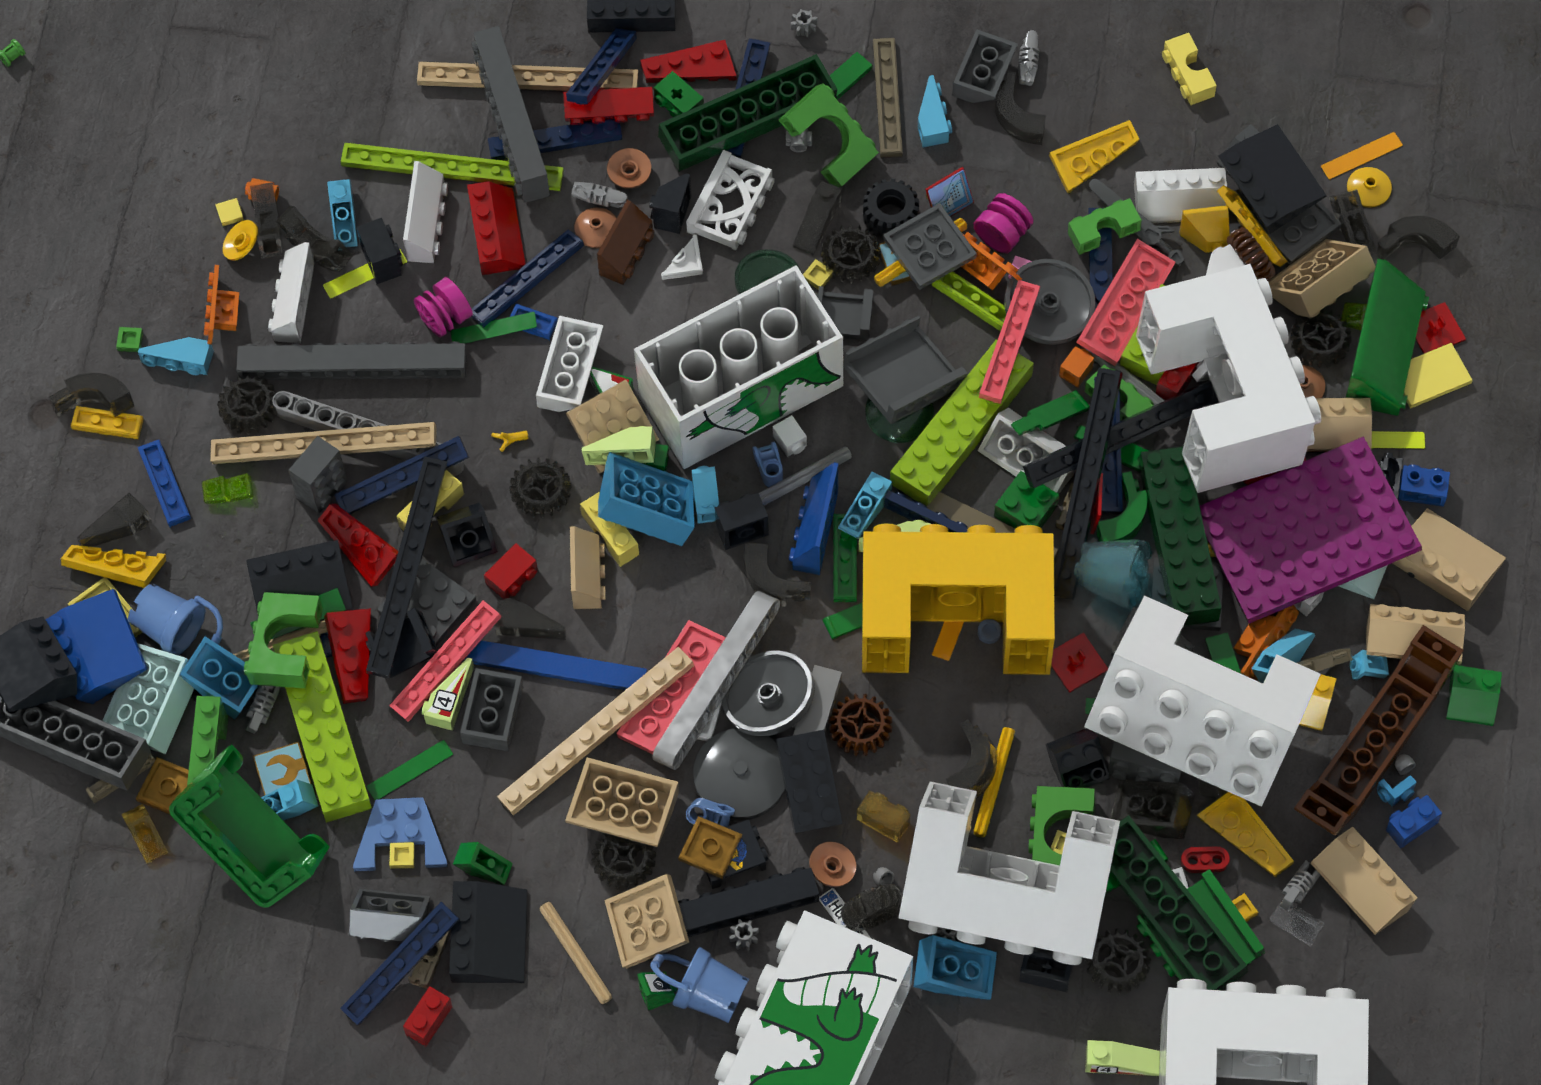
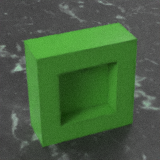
[116,327,143,352]

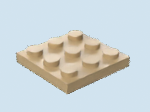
[566,380,659,473]
[604,874,689,969]

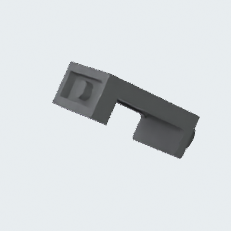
[815,286,873,340]

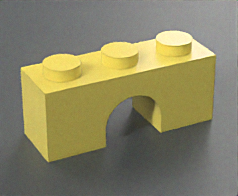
[1162,33,1217,105]
[397,470,464,531]
[580,492,639,567]

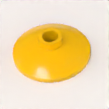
[1347,167,1392,207]
[223,220,258,261]

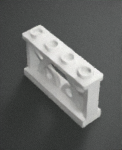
[686,150,775,251]

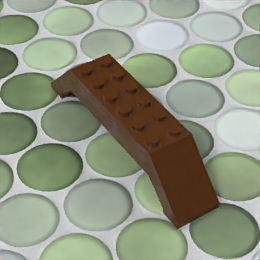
[1294,625,1464,835]

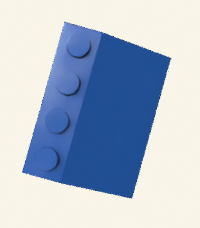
[789,462,839,575]
[46,589,147,704]

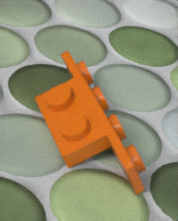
[961,232,1022,290]
[204,265,239,345]
[1233,605,1299,680]

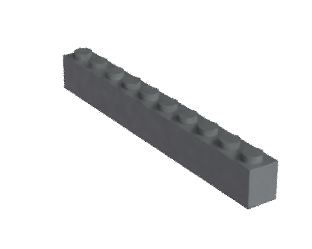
[236,341,467,381]

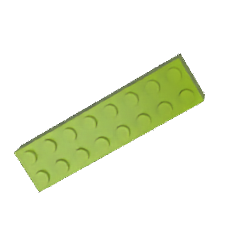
[890,339,1034,507]
[273,631,372,823]

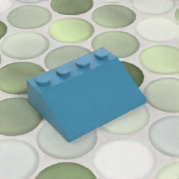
[598,452,694,546]

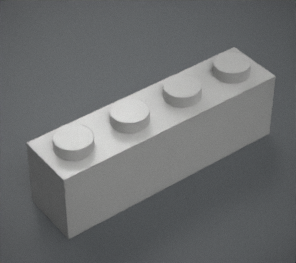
[789,665,842,736]

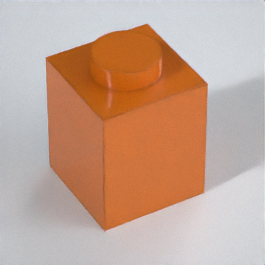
[1059,346,1094,387]

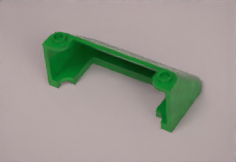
[1345,258,1429,416]
[169,744,330,908]

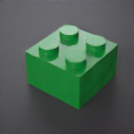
[994,471,1059,529]

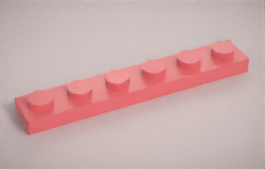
[979,280,1040,404]
[389,600,502,722]

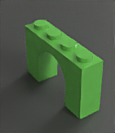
[779,83,879,189]
[244,592,323,688]
[187,696,228,786]
[1029,786,1095,866]

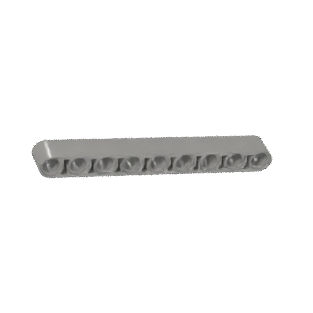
[272,391,464,476]
[653,591,780,770]

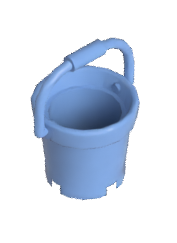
[128,584,223,655]
[650,947,749,1023]

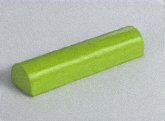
[932,272,1006,332]

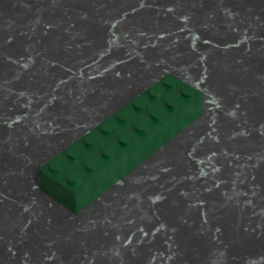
[658,54,837,172]
[1139,447,1221,626]
[1110,815,1248,991]

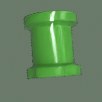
[0,39,26,67]

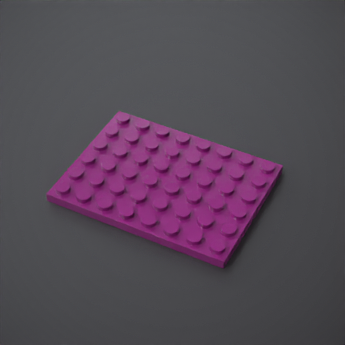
[1199,436,1422,624]

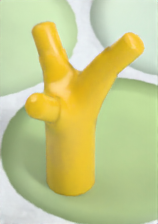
[491,431,528,452]

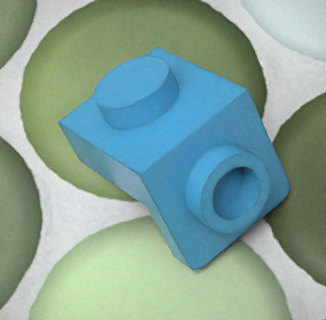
[1377,775,1417,807]

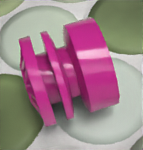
[973,193,1033,253]
[413,277,473,338]

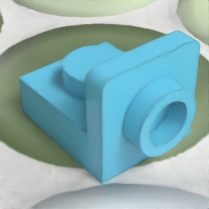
[1350,650,1389,680]

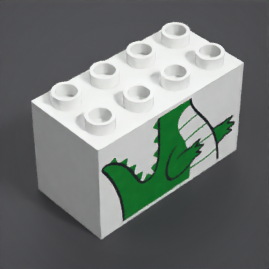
[634,265,843,469]
[715,910,913,1085]

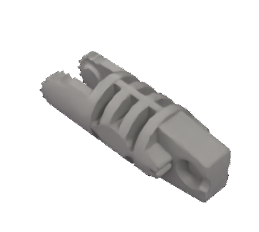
[1018,30,1039,86]
[571,182,628,208]
[246,685,281,734]
[1280,860,1321,911]

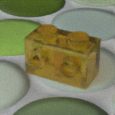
[857,790,911,843]

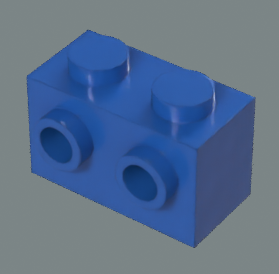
[1398,465,1450,507]
[1386,795,1442,849]

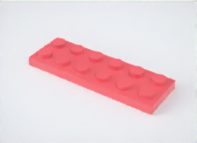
[1076,238,1176,366]
[616,620,726,754]

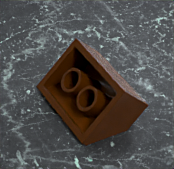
[597,200,655,285]

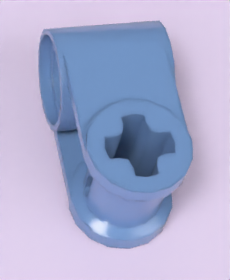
[752,441,783,487]
[686,798,735,827]

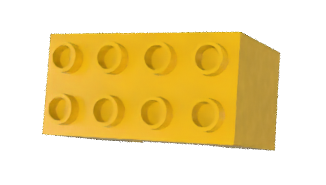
[862,524,1055,675]

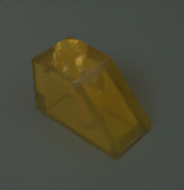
[121,804,168,864]

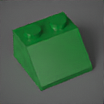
[1446,665,1502,726]

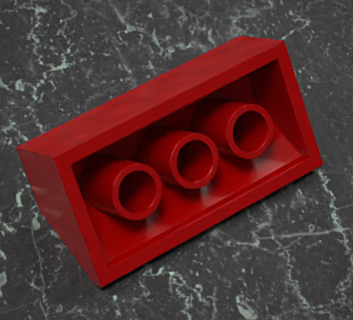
[563,87,654,125]
[467,181,526,275]

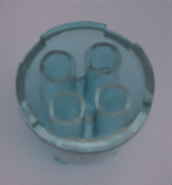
[1074,539,1152,610]

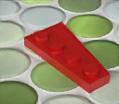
[640,39,737,83]
[318,504,398,587]
[324,608,371,704]

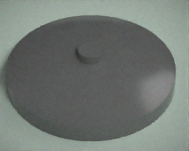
[1004,259,1095,345]
[722,651,815,736]
[693,728,785,820]

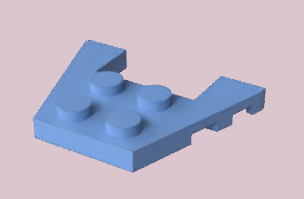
[353,797,447,871]

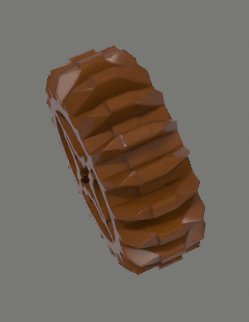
[1227,227,1275,281]
[829,693,893,756]

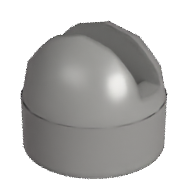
[1395,754,1416,775]
[873,867,894,888]

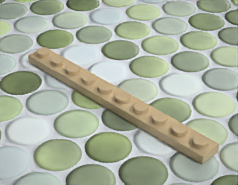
[417,62,638,91]
[210,422,436,464]
[497,647,695,816]

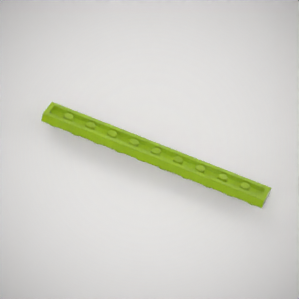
[341,143,564,191]

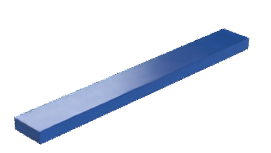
[462,640,647,690]

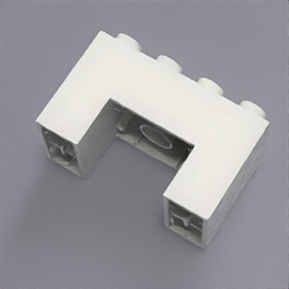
[1136,264,1321,493]
[1084,596,1320,807]
[899,782,1120,965]
[1159,979,1369,1085]

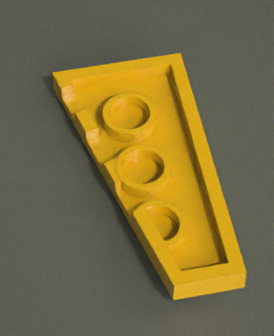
[1049,120,1139,194]
[1217,185,1288,267]
[61,545,166,588]
[1197,792,1294,877]

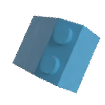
[179,636,258,719]
[913,935,997,1000]

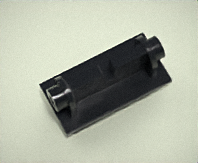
[1380,452,1404,500]

